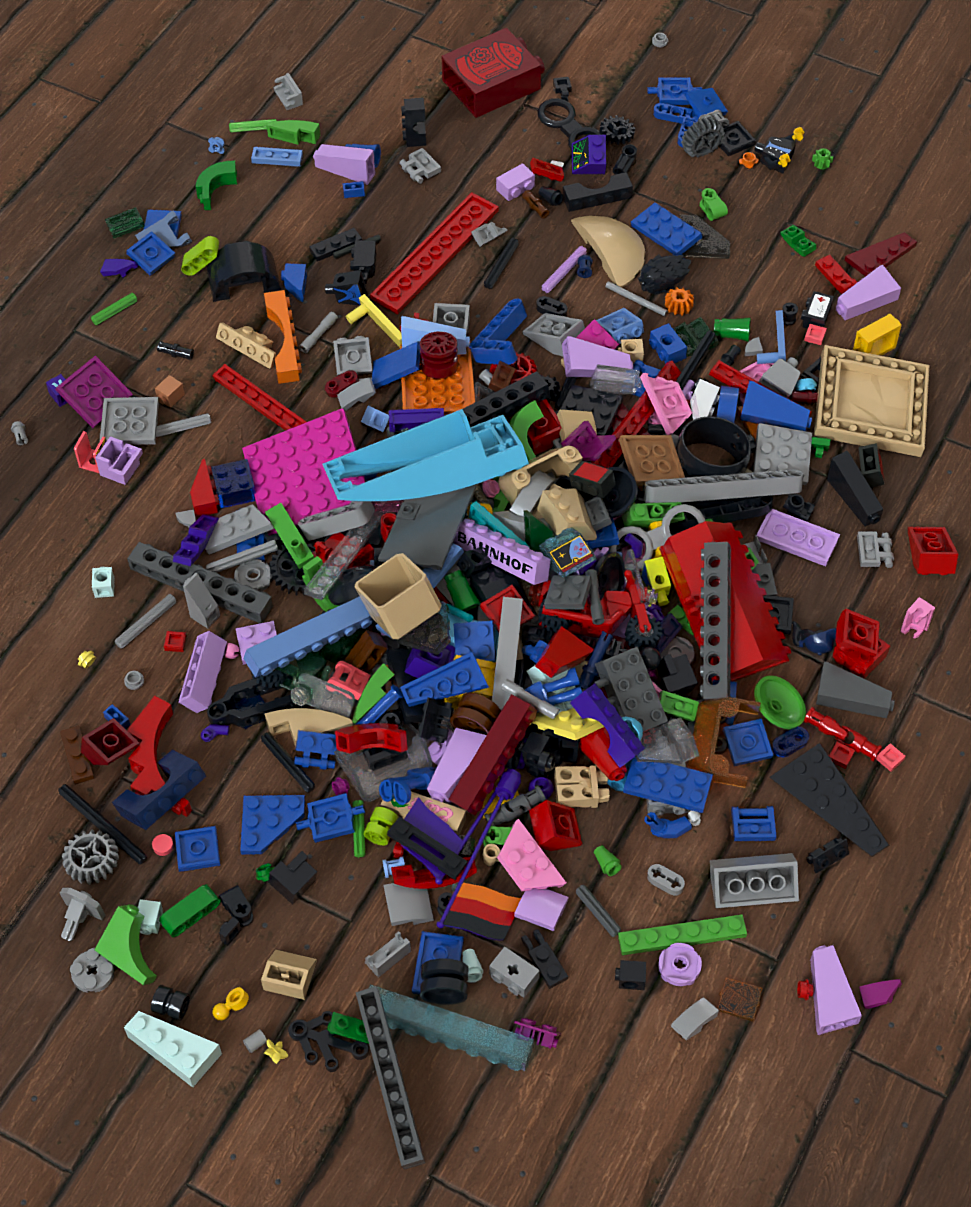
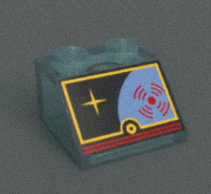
[539,527,597,578]

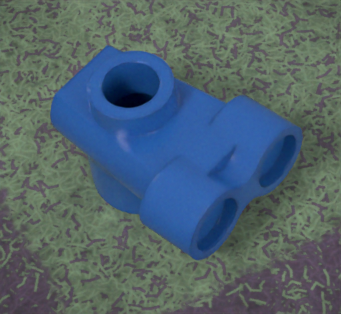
[522,640,548,663]

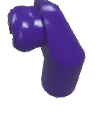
[624,533,643,559]
[201,724,229,742]

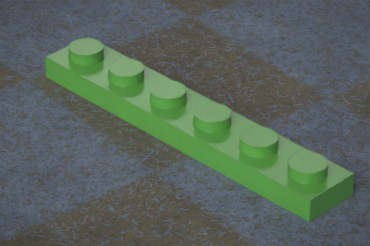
[618,914,747,955]

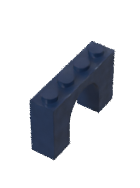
[112,750,206,830]

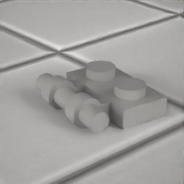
[400,148,441,184]
[857,532,894,568]

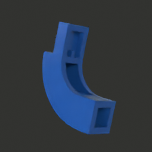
[717,386,739,423]

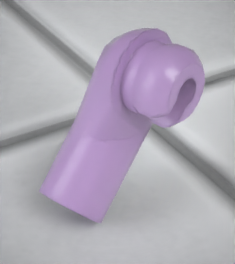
[682,380,695,401]

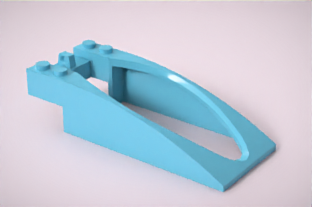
[322,409,529,501]

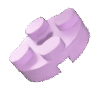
[658,943,702,986]

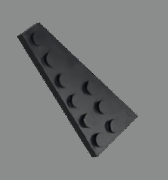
[770,743,890,857]

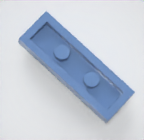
[251,147,303,167]

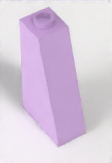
[313,144,375,185]
[836,265,901,320]
[562,336,633,378]
[427,728,487,804]
[810,945,862,1035]

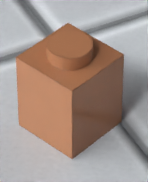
[155,375,185,408]

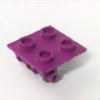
[514,1018,561,1049]

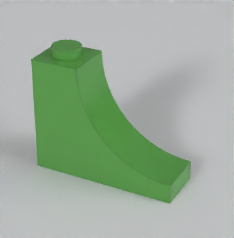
[95,904,157,985]

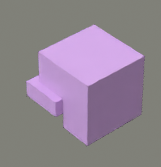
[95,436,143,485]

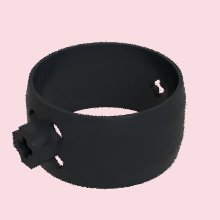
[675,416,756,478]

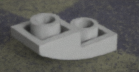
[337,378,376,411]
[671,997,719,1040]

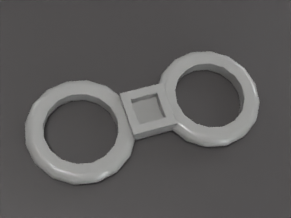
[608,504,705,571]

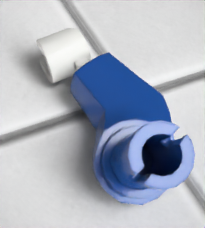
[644,810,701,838]

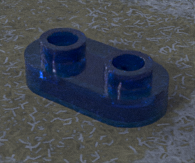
[772,727,809,757]

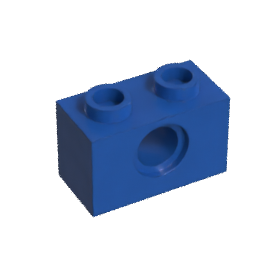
[649,323,687,363]

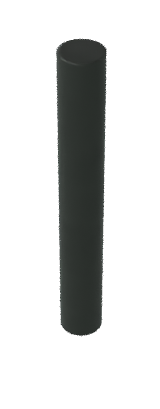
[333,234,381,259]

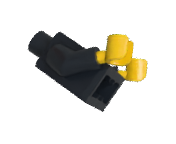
[754,127,804,174]

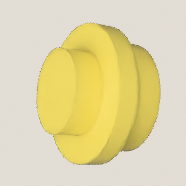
[78,650,96,669]

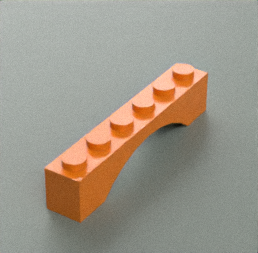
[264,290,302,384]

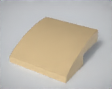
[557,410,597,442]

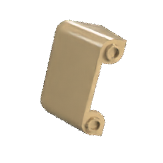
[498,446,583,507]

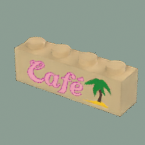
[380,792,466,836]

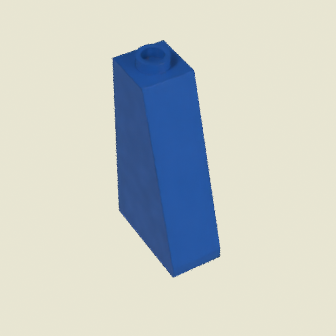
[741,380,812,432]

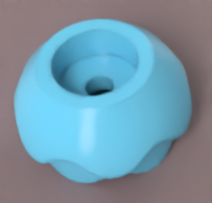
[795,378,817,392]

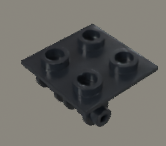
[419,697,454,743]

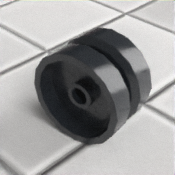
[420,958,469,1005]

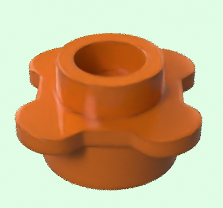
[739,152,759,169]

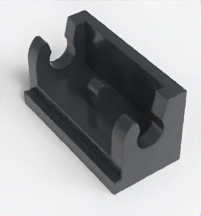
[362,748,408,772]

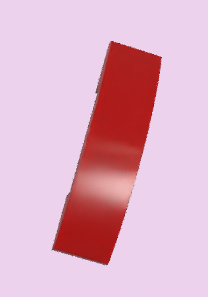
[391,857,477,889]

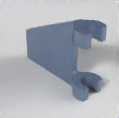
[135,210,192,248]

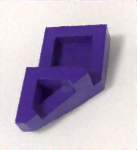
[100,259,138,278]

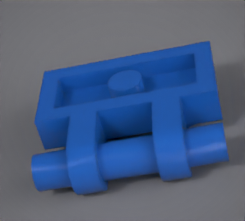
[294,730,337,770]

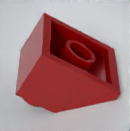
[529,800,582,851]

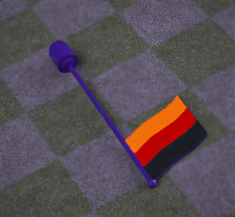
[436,769,521,941]

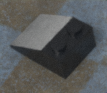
[470,566,534,613]

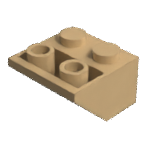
[261,950,317,1000]

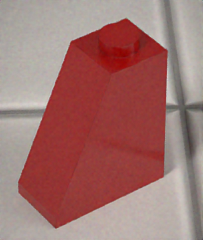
[535,626,594,678]

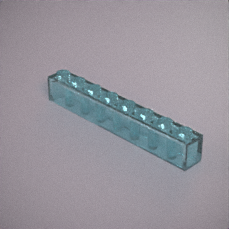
[368,984,534,1071]

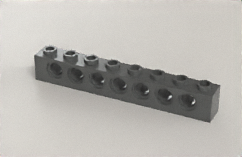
[127,542,273,624]
[700,542,731,702]
[355,986,426,1170]

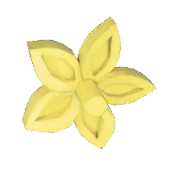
[264,1039,288,1064]

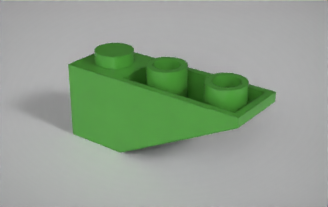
[621,502,685,529]

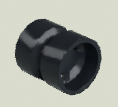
[151,985,190,1021]

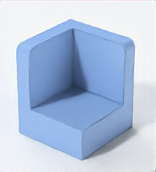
[361,406,389,432]

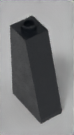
[827,451,883,527]

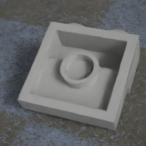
[333,336,372,376]

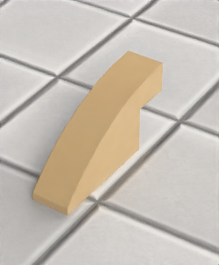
[265,708,353,747]

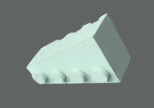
[124,1011,222,1087]

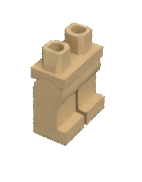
[554,766,610,808]

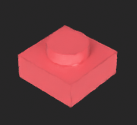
[804,324,827,345]
[876,743,906,772]

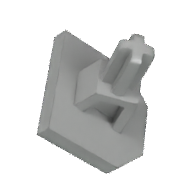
[60,888,105,941]

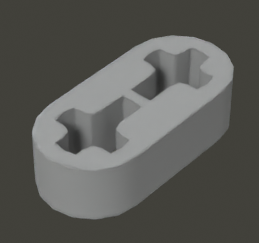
[647,864,685,896]

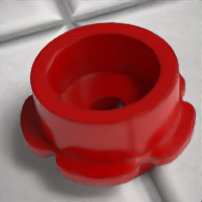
[797,979,813,1001]

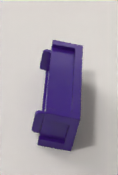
[389,408,444,433]

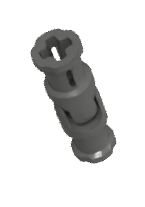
[484,785,546,827]

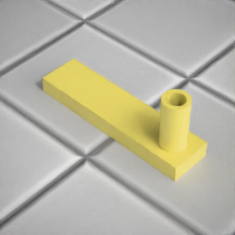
[346,294,402,347]

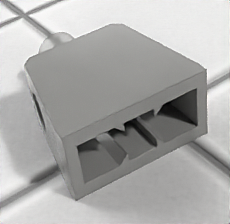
[758,357,800,398]

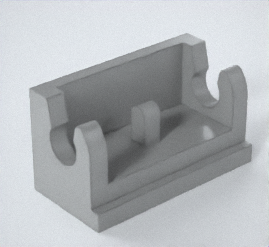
[274,73,303,110]
[365,931,411,978]

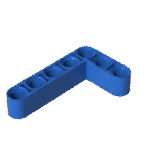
[469,298,527,365]

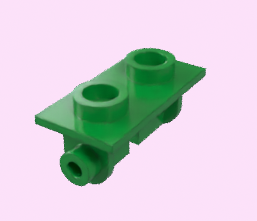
[327,1012,369,1044]

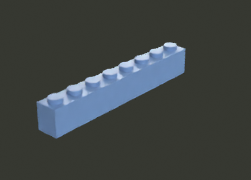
[243,597,374,678]

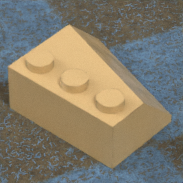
[537,488,597,542]

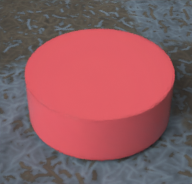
[152,834,174,856]

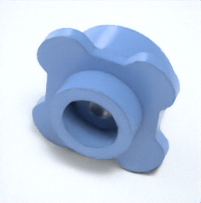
[208,137,225,154]

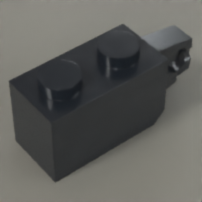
[350,240,376,284]

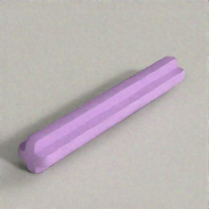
[542,246,587,293]

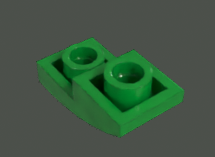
[780,225,816,257]

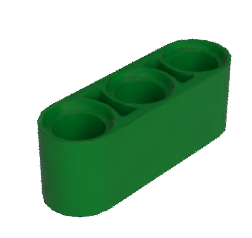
[159,884,221,938]

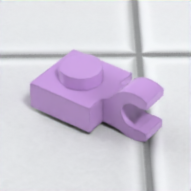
[424,729,453,765]

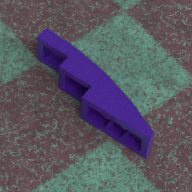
[173,514,219,566]

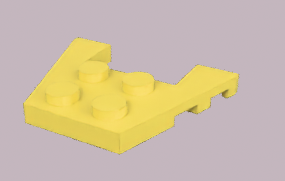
[529,689,604,741]

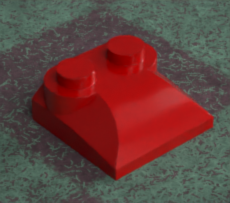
[835,608,880,656]

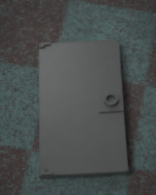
[378,484,478,570]

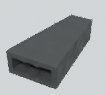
[816,661,895,718]

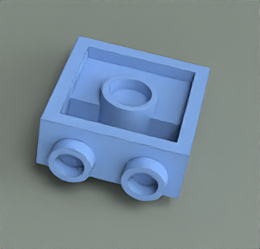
[596,308,644,345]

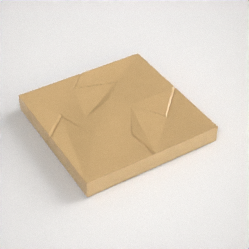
[814,345,929,457]

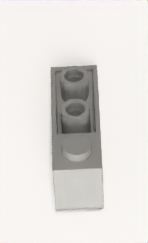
[183,573,220,629]

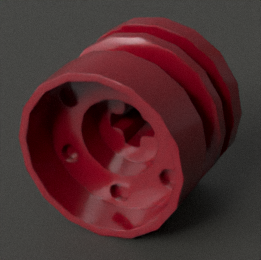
[420,331,458,379]

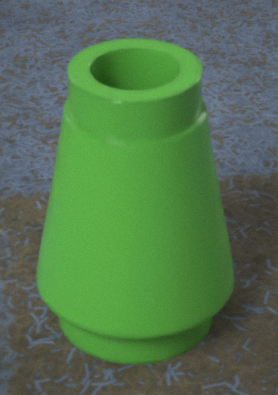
[594,845,621,876]

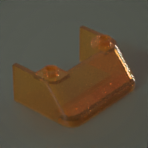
[687,697,761,788]

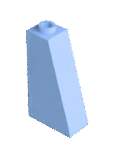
[401,316,470,355]

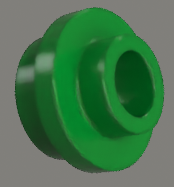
[255,863,275,882]

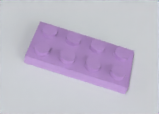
[757,509,840,567]

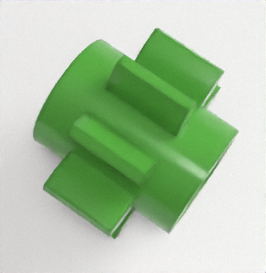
[812,148,833,169]

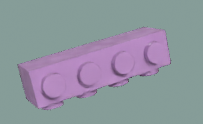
[178,631,227,713]

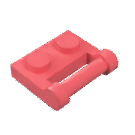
[327,661,371,700]

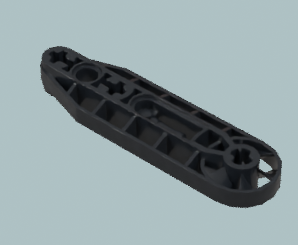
[647,495,773,531]

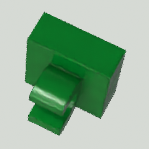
[811,437,830,458]

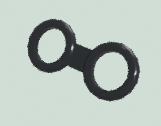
[537,98,607,150]

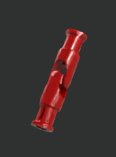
[804,707,883,762]

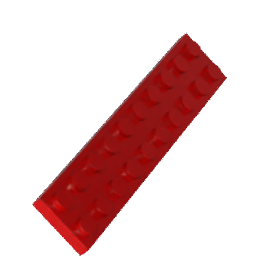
[370,192,499,314]

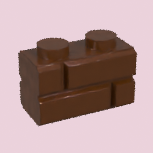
[345,630,389,674]

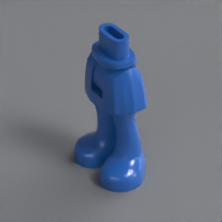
[525,667,582,713]
[379,767,437,805]

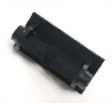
[806,838,849,873]

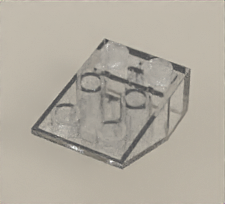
[635,717,700,763]

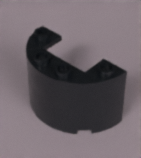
[207,241,281,302]

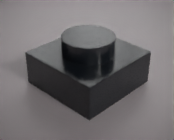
[219,917,241,946]

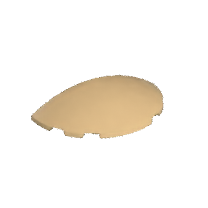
[571,216,645,288]

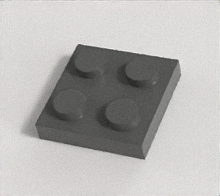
[544,575,592,610]

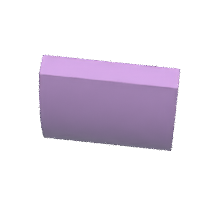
[514,888,569,931]

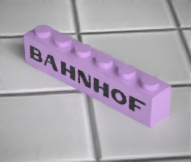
[453,519,551,585]

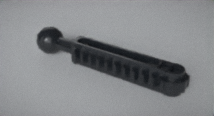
[521,626,661,671]

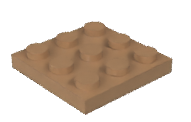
[619,435,685,485]

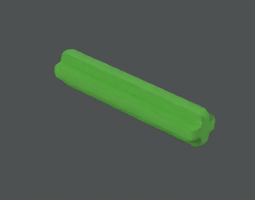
[229,119,277,133]
[91,293,137,325]
[353,800,365,858]

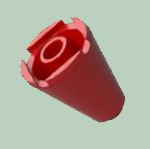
[579,727,627,781]

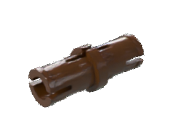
[522,190,550,219]

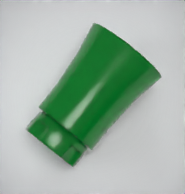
[714,317,751,342]
[444,570,481,612]

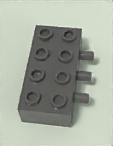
[595,647,668,732]

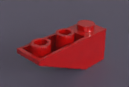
[190,459,220,517]

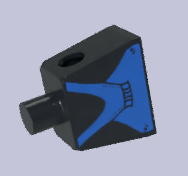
[325,270,368,306]

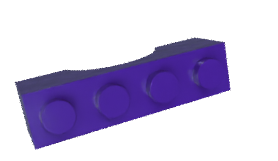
[570,684,645,768]

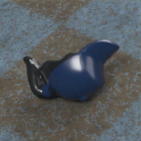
[792,621,836,655]

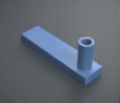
[757,310,786,364]

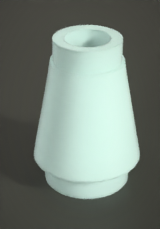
[462,949,483,982]

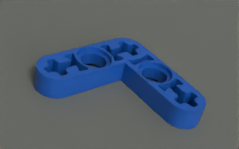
[653,103,699,147]

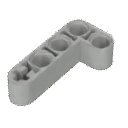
[298,501,375,541]

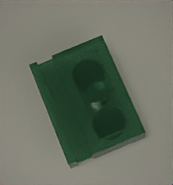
[105,207,145,238]

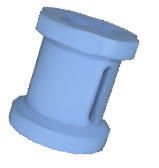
[382,856,405,878]

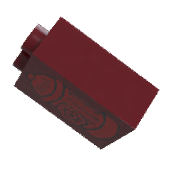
[441,28,545,118]

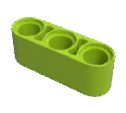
[181,236,219,276]

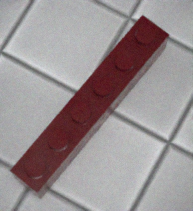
[448,694,538,816]

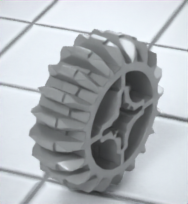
[62,829,119,885]

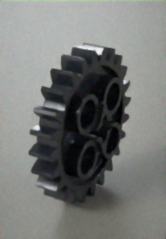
[270,540,331,596]

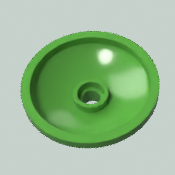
[754,676,806,729]

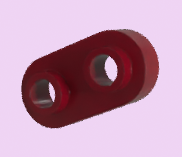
[325,370,359,398]

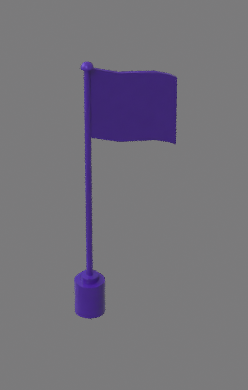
[402,738,527,885]

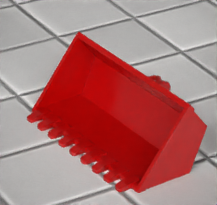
[659,521,791,682]

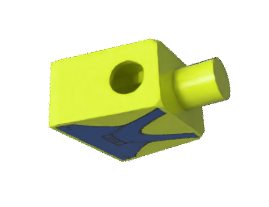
[640,557,671,606]

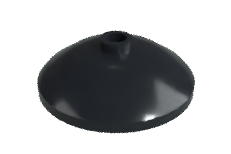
[582,467,638,518]
[594,552,625,601]
[328,565,377,606]

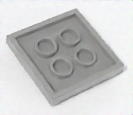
[100,397,159,445]
[753,423,812,485]

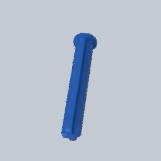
[355,685,404,725]

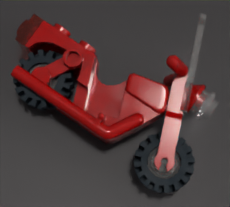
[528,549,662,649]

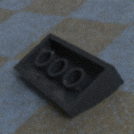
[386,649,444,725]

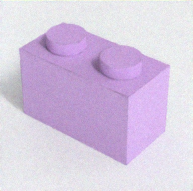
[496,163,535,201]

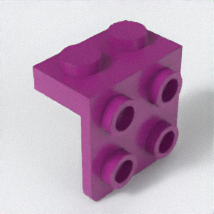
[561,421,616,461]

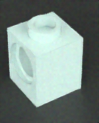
[92,567,115,598]
[138,899,163,935]

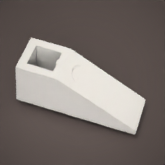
[690,379,720,420]

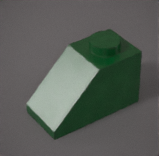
[523,510,556,552]

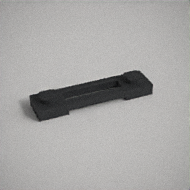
[387,817,468,880]

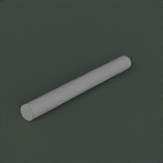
[605,281,668,317]

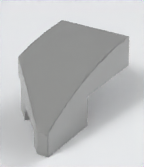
[471,222,507,247]

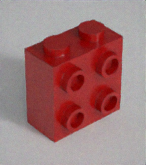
[832,637,890,679]

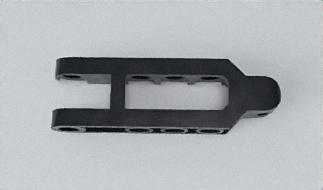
[207,657,336,728]

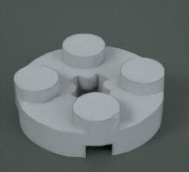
[70,948,114,993]

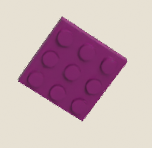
[55,355,133,429]

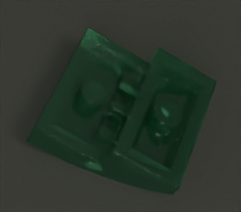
[673,317,719,357]

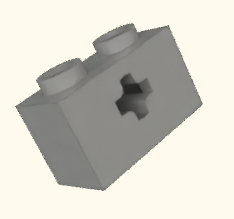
[489,947,539,998]

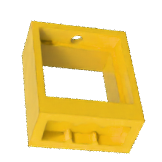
[853,314,902,356]

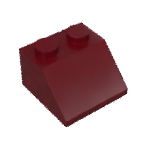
[81,718,140,765]

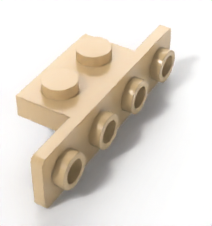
[216,322,276,369]

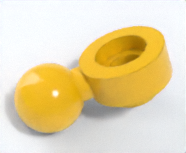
[212,987,249,1021]

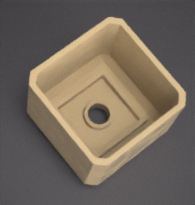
[354,553,442,640]

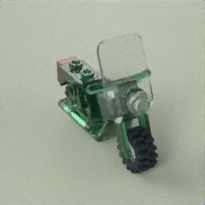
[251,609,374,718]

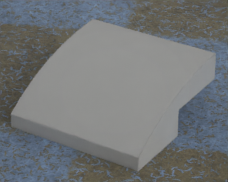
[384,883,434,926]

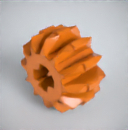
[665,287,694,316]

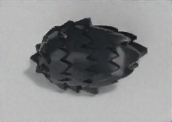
[638,254,691,294]

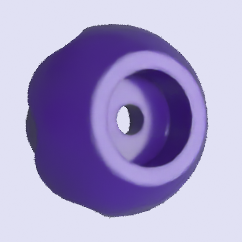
[528,776,554,799]

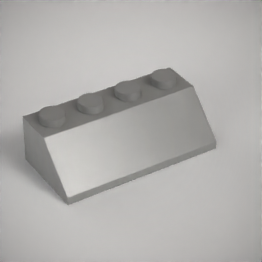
[710,853,799,908]

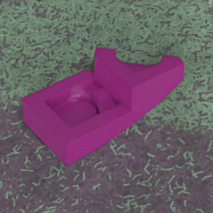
[859,979,902,1009]

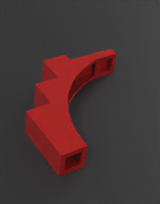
[127,696,192,817]

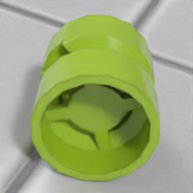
[364,807,399,846]

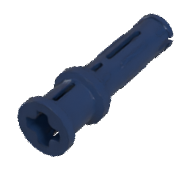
[577,631,614,689]

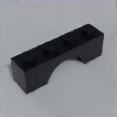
[563,172,633,212]

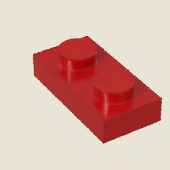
[530,158,564,182]

